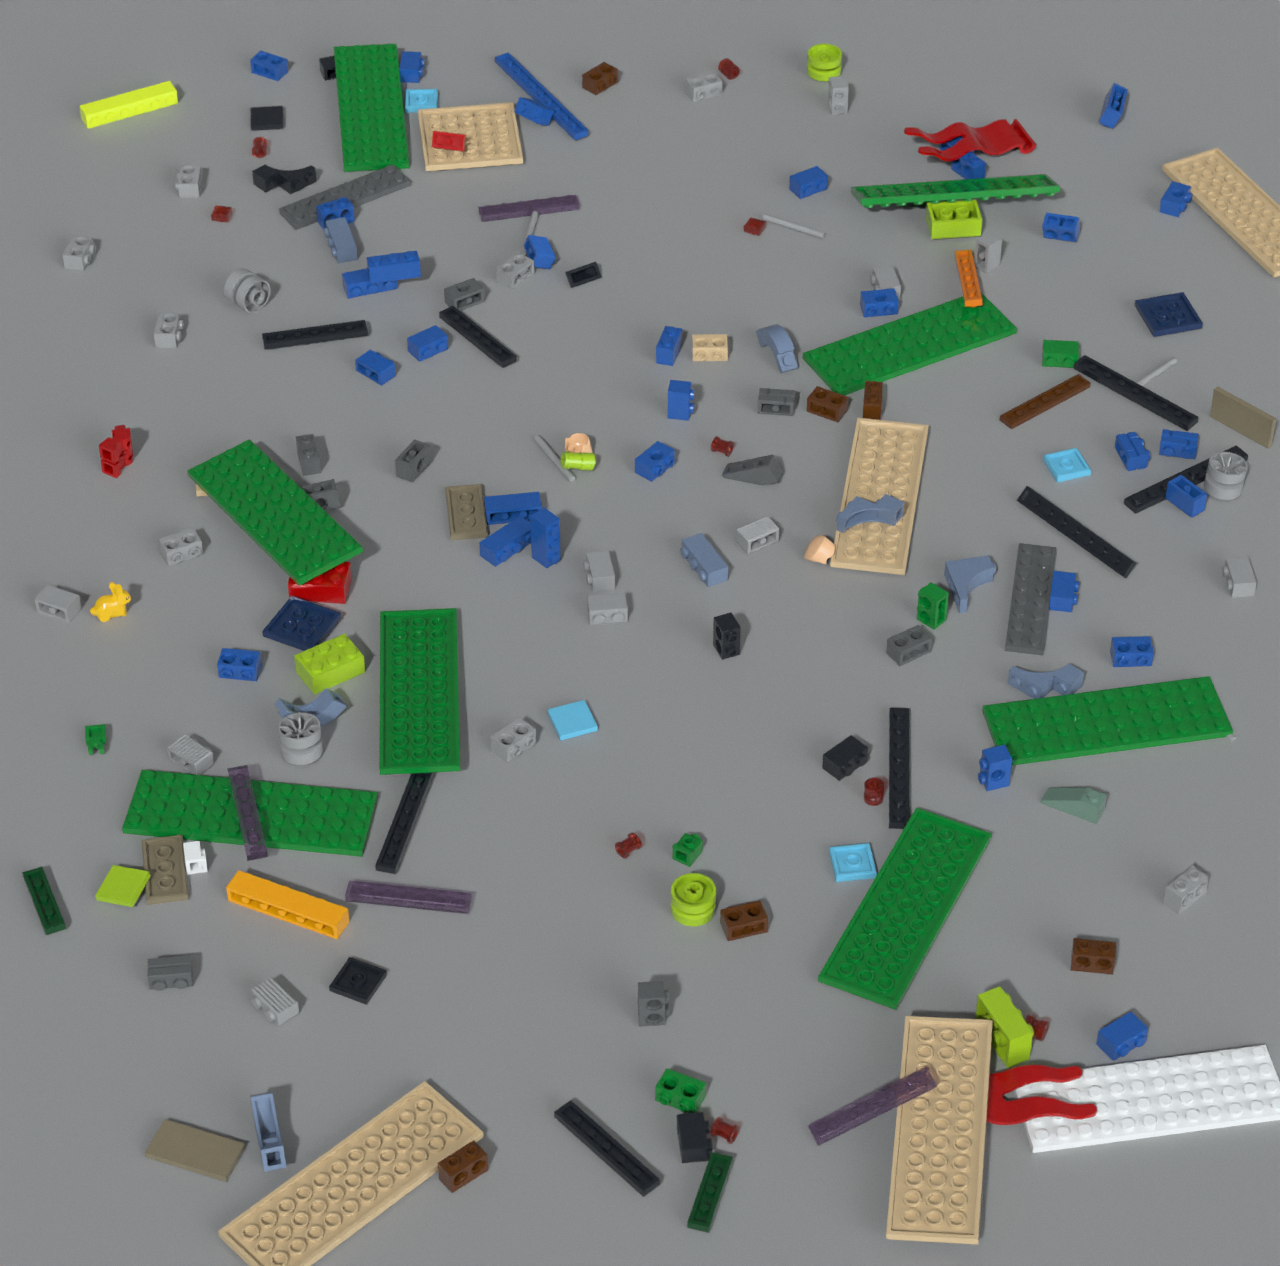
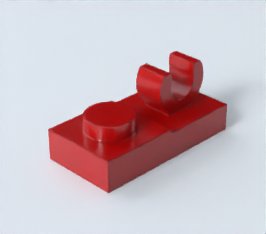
[432,130,466,151]

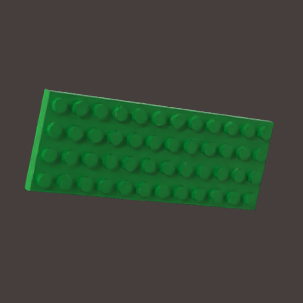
[334,43,409,172]
[851,174,1060,208]
[802,293,1017,396]
[187,439,363,586]
[379,608,460,775]
[982,676,1233,766]
[122,770,378,857]
[818,808,992,1010]

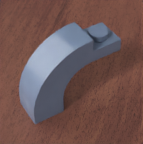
[756,324,798,374]
[275,688,347,726]

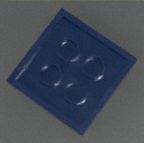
[1134,292,1203,337]
[262,596,341,651]

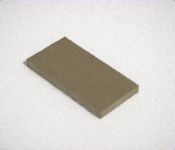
[1210,387,1276,449]
[445,484,488,540]
[142,835,189,905]
[145,1119,245,1182]

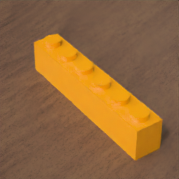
[226,870,349,940]

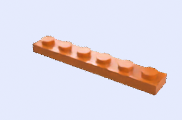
[955,249,982,307]

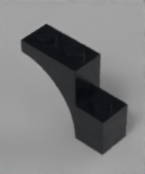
[252,165,317,194]

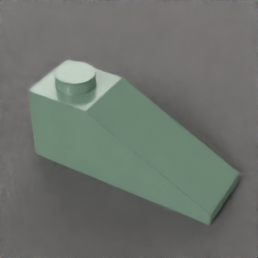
[1041,787,1107,824]

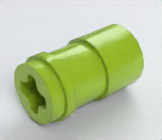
[560,451,596,471]

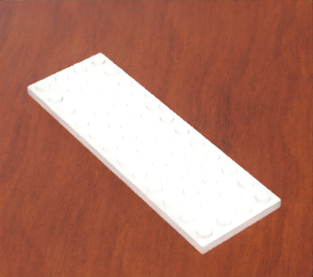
[1014,1045,1280,1153]

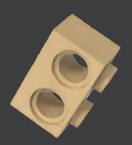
[692,334,728,361]

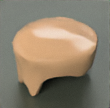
[565,433,593,453]
[804,535,835,564]

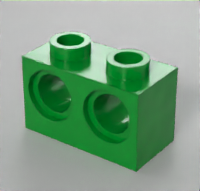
[917,582,949,630]
[655,1068,706,1113]

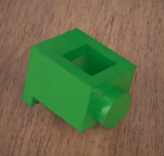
[672,833,703,867]

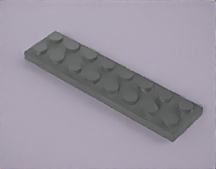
[279,165,410,230]
[1005,543,1056,655]

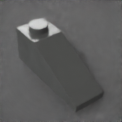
[722,454,783,485]

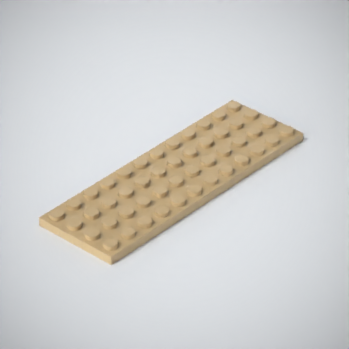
[1162,147,1280,278]
[830,418,929,575]
[886,1016,993,1245]
[218,1081,483,1266]

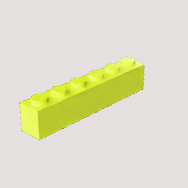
[79,81,178,129]

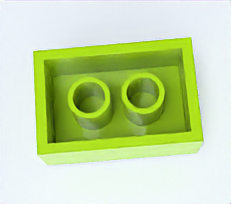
[926,200,982,239]
[294,633,365,695]
[975,986,1034,1068]

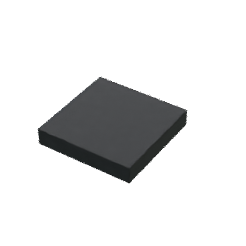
[251,106,283,131]
[329,957,387,1005]

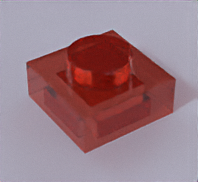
[211,205,232,222]
[744,217,766,236]

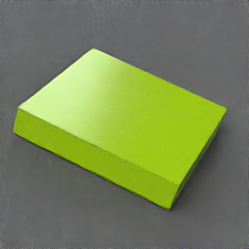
[95,865,151,907]

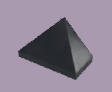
[565,262,602,288]

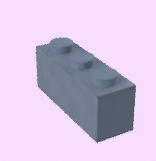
[324,217,358,263]
[680,533,728,587]

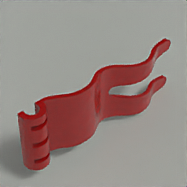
[904,119,1036,161]
[895,1065,1097,1125]

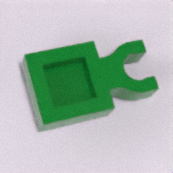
[85,724,106,755]

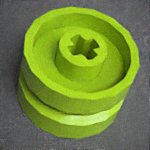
[807,43,842,82]
[671,873,716,927]

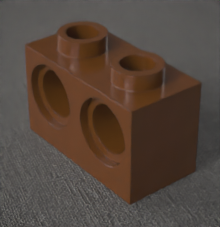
[582,62,618,95]
[863,381,883,420]
[807,386,849,423]
[720,900,768,941]
[1070,938,1116,975]
[438,1140,488,1193]

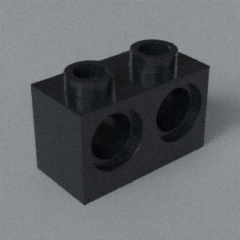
[713,612,741,660]

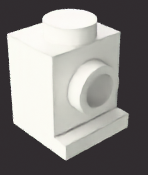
[183,841,208,875]

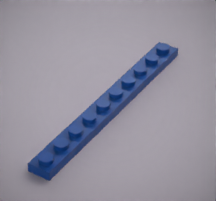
[495,52,588,140]

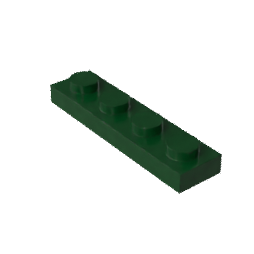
[22,866,66,935]
[687,1152,733,1233]

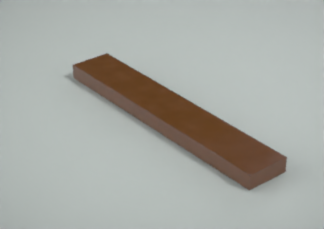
[1000,374,1091,429]

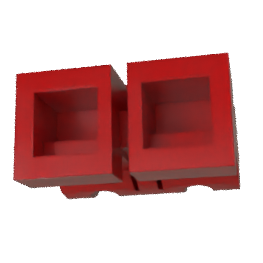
[99,425,133,479]

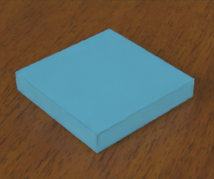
[405,89,438,113]
[1043,448,1091,482]
[547,700,598,741]
[829,843,877,882]

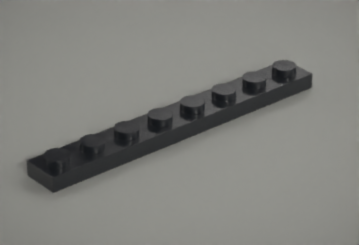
[1074,355,1198,431]
[1124,445,1248,514]
[1017,486,1137,578]
[889,708,910,829]
[375,772,435,874]

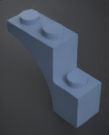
[836,494,905,533]
[1008,663,1084,699]
[250,1091,286,1172]

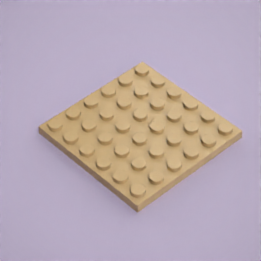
[418,102,523,171]

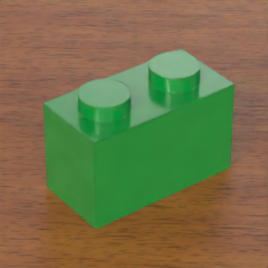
[1042,340,1079,368]

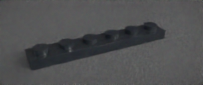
[439,305,516,368]
[262,320,368,350]
[554,1100,660,1197]

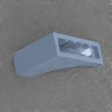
[944,555,996,613]

